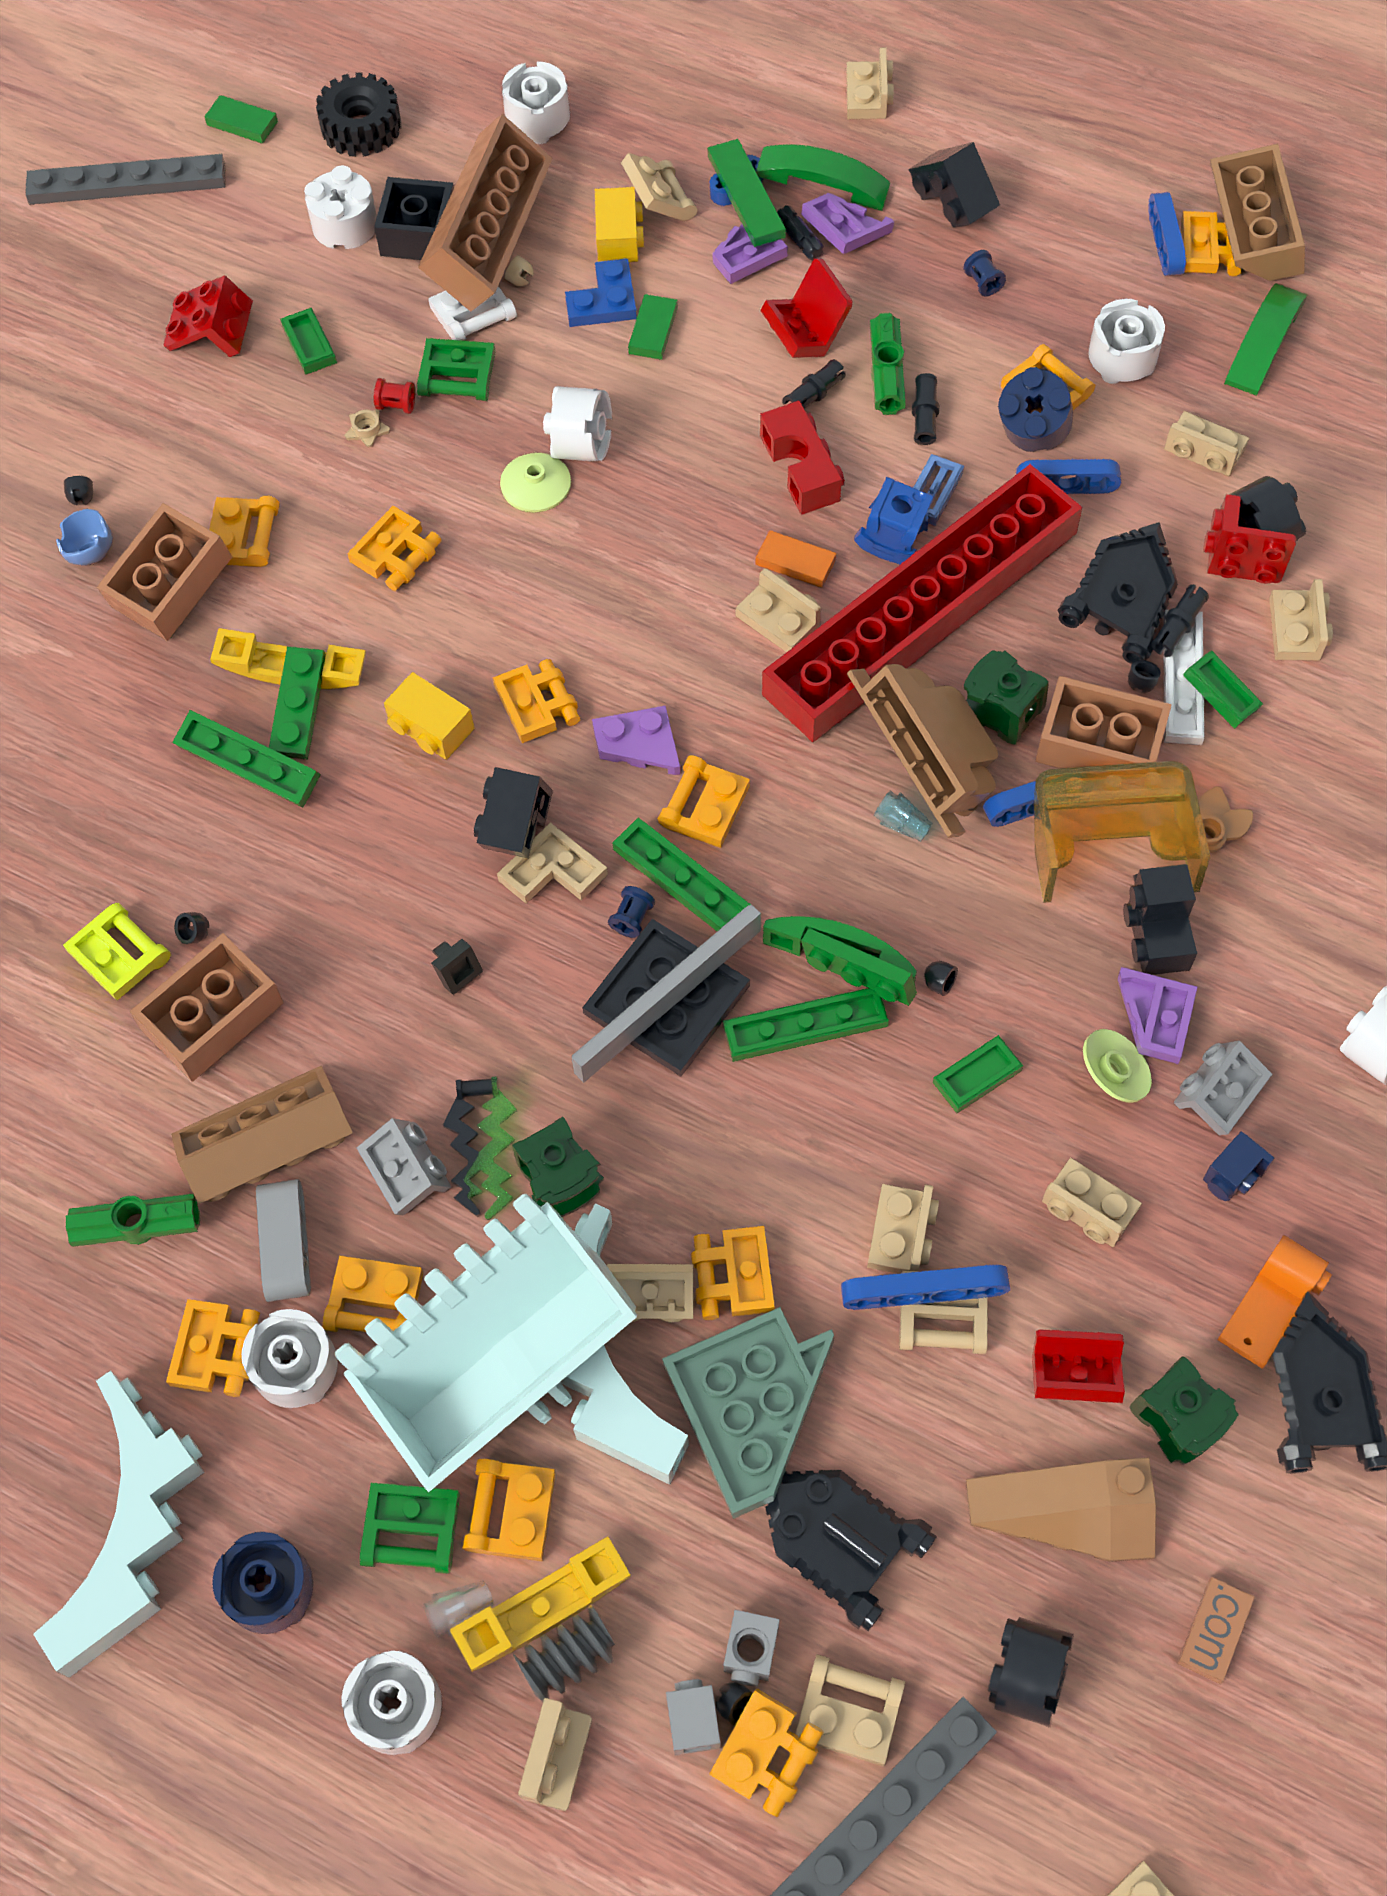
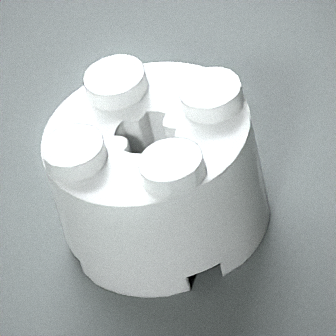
[502,62,570,144]
[304,165,377,249]
[1088,299,1165,384]
[543,386,612,461]
[1340,986,1387,1085]
[242,1309,338,1408]
[342,1651,442,1755]

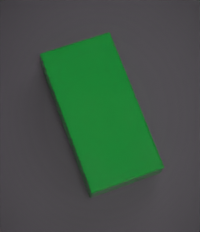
[204,95,278,144]
[628,294,678,360]
[280,307,337,375]
[1183,650,1263,729]
[933,1035,1023,1113]

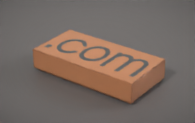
[1177,1577,1255,1684]

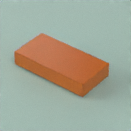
[755,530,836,588]

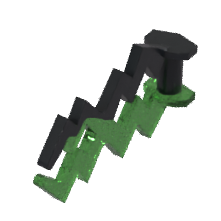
[443,1076,517,1220]

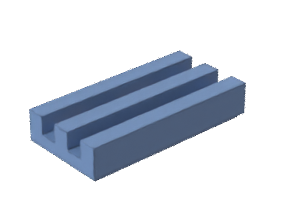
[913,454,964,526]

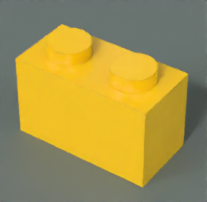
[595,187,644,262]
[384,672,475,760]

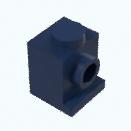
[1202,1131,1275,1201]

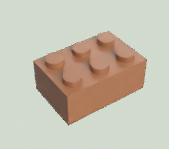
[96,503,232,641]
[1035,676,1172,791]
[129,933,284,1082]

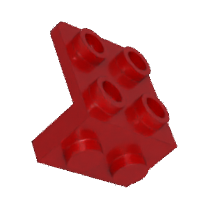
[760,258,852,358]
[163,275,253,357]
[1203,494,1296,584]

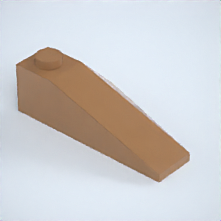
[966,1458,1156,1562]

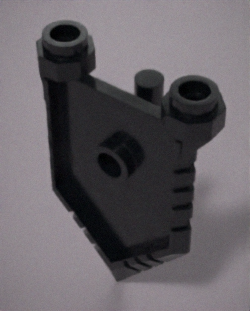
[1057,522,1178,664]
[1272,1291,1387,1474]
[765,1470,937,1632]

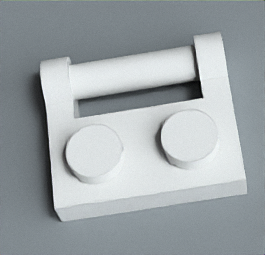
[428,286,517,341]

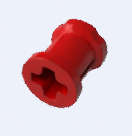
[374,378,416,414]

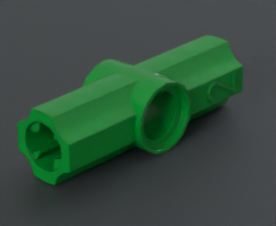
[870,313,906,415]
[66,1194,200,1247]

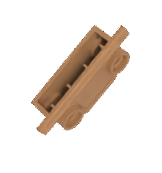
[847,664,998,839]

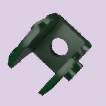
[964,650,1049,745]
[512,1117,604,1217]
[1129,1356,1238,1465]

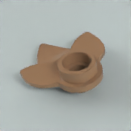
[1174,786,1253,853]

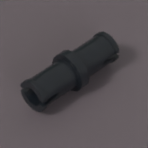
[782,359,846,409]
[912,373,940,445]
[1151,584,1209,657]

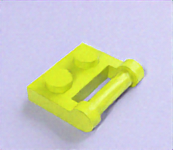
[63,903,171,1000]

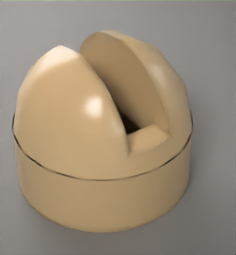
[505,255,534,287]

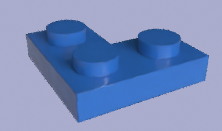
[565,258,637,327]

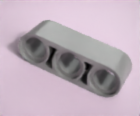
[256,1179,311,1302]

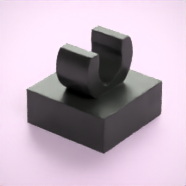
[431,939,483,995]

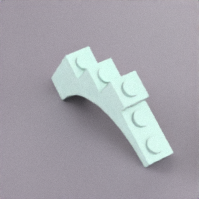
[560,1203,689,1485]
[33,1370,204,1678]

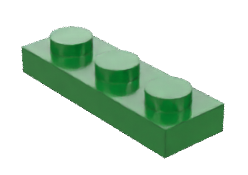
[269,646,326,760]
[801,928,917,1006]

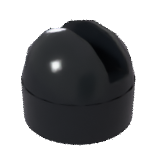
[64,476,94,506]
[1128,660,1161,693]
[174,912,210,944]
[924,961,958,996]
[715,1682,753,1725]

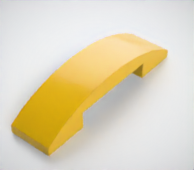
[210,628,366,689]
[450,1536,631,1672]

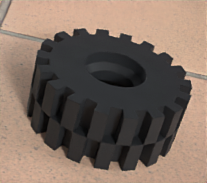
[316,72,402,157]

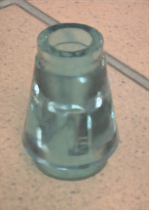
[873,790,933,842]

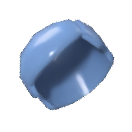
[56,509,113,566]

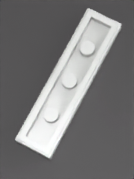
[1163,610,1204,745]

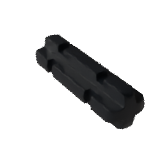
[777,205,823,260]

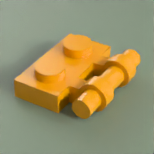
[1181,211,1241,276]
[347,506,442,591]
[493,659,581,743]
[691,1226,775,1320]
[166,1299,260,1397]
[710,1688,824,1817]

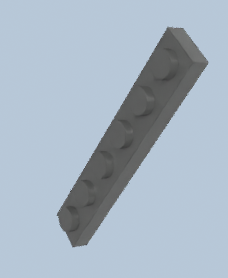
[25,154,225,205]
[770,1696,997,1896]

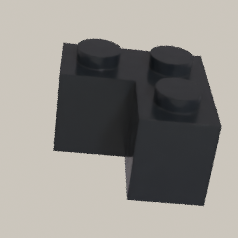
[909,142,1000,228]
[474,767,553,859]
[1123,864,1197,975]

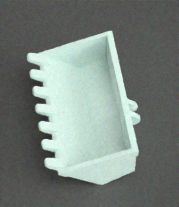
[335,1194,637,1492]

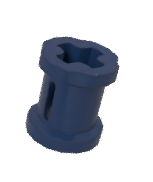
[963,250,1006,297]
[608,886,655,938]

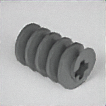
[513,1605,615,1702]

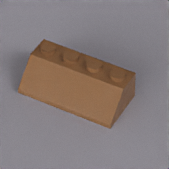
[1210,144,1305,281]
[171,1065,353,1204]

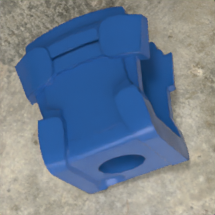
[854,477,934,565]

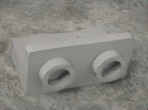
[1174,1040,1272,1135]
[357,1118,451,1216]

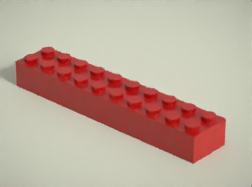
[762,464,1083,742]

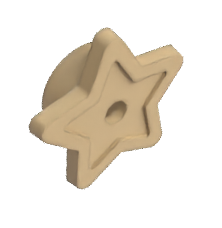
[345,410,390,448]

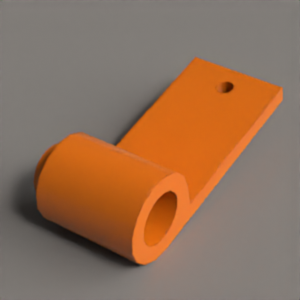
[1217,1235,1332,1369]

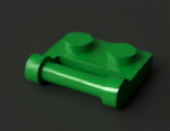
[417,338,496,401]
[360,1483,460,1574]

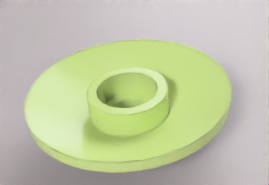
[500,453,571,513]
[1083,1029,1152,1103]

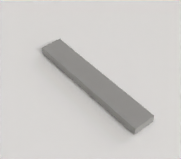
[571,905,761,1083]

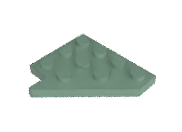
[662,1307,834,1519]

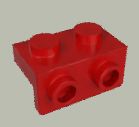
[1032,1329,1125,1403]

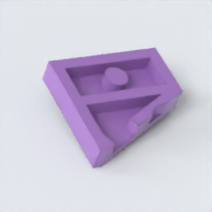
[801,193,894,254]
[712,224,788,284]
[592,706,680,775]
[1118,967,1197,1064]

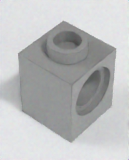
[723,1610,780,1687]
[666,1679,721,1756]

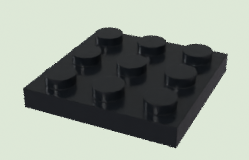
[582,919,750,1077]

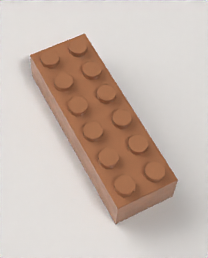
[418,113,553,312]

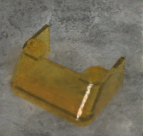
[1034,761,1210,903]

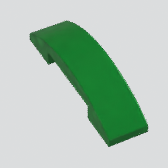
[756,144,890,211]
[1224,283,1308,396]
[763,916,917,983]

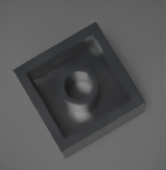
[374,177,454,260]

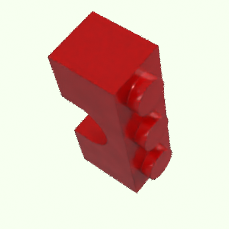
[760,401,845,515]

